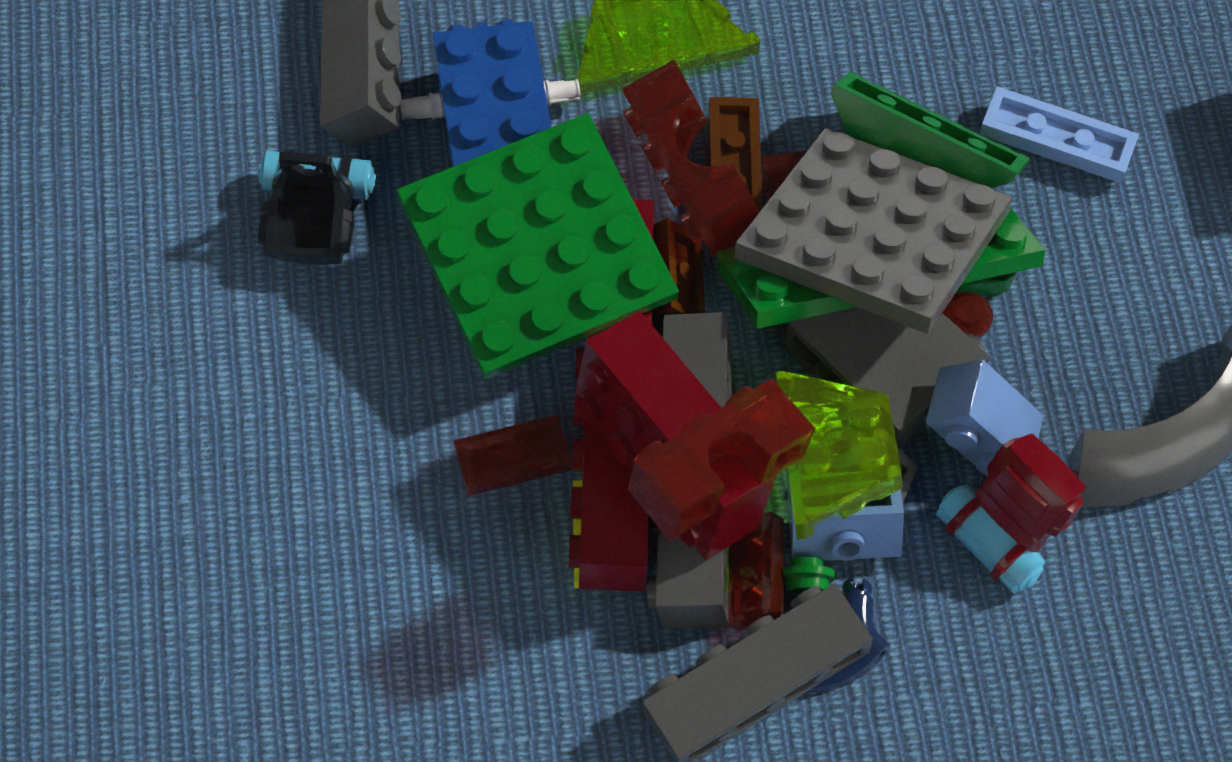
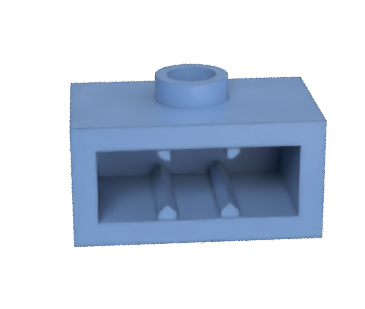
[926,360,1044,476]
[788,472,904,561]

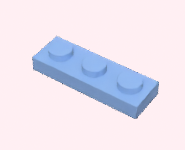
[979,86,1139,183]

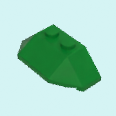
[831,72,1030,188]

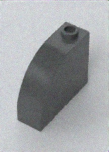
[784,307,990,449]

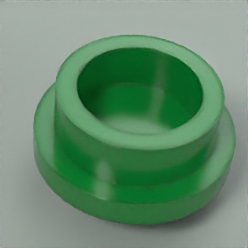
[780,557,835,597]

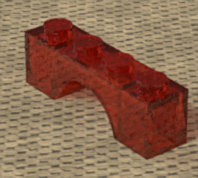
[622,60,759,257]

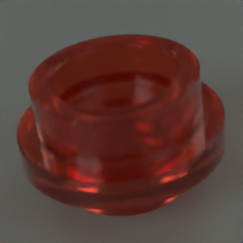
[942,292,993,339]

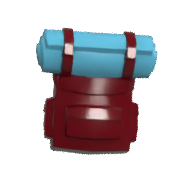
[935,433,1086,594]

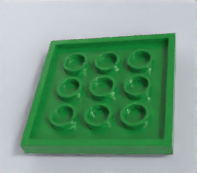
[397,112,679,380]

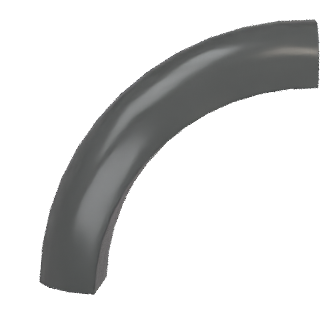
[1068,324,1232,507]

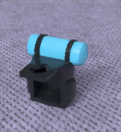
[258,150,376,265]

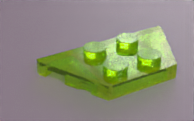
[577,0,760,94]
[776,371,902,540]

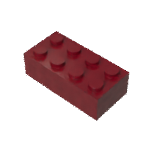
[574,311,777,561]

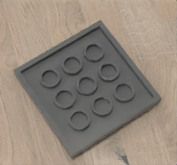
[734,128,1012,334]

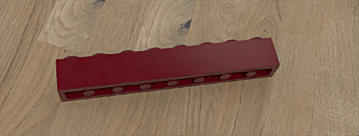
[568,199,654,592]

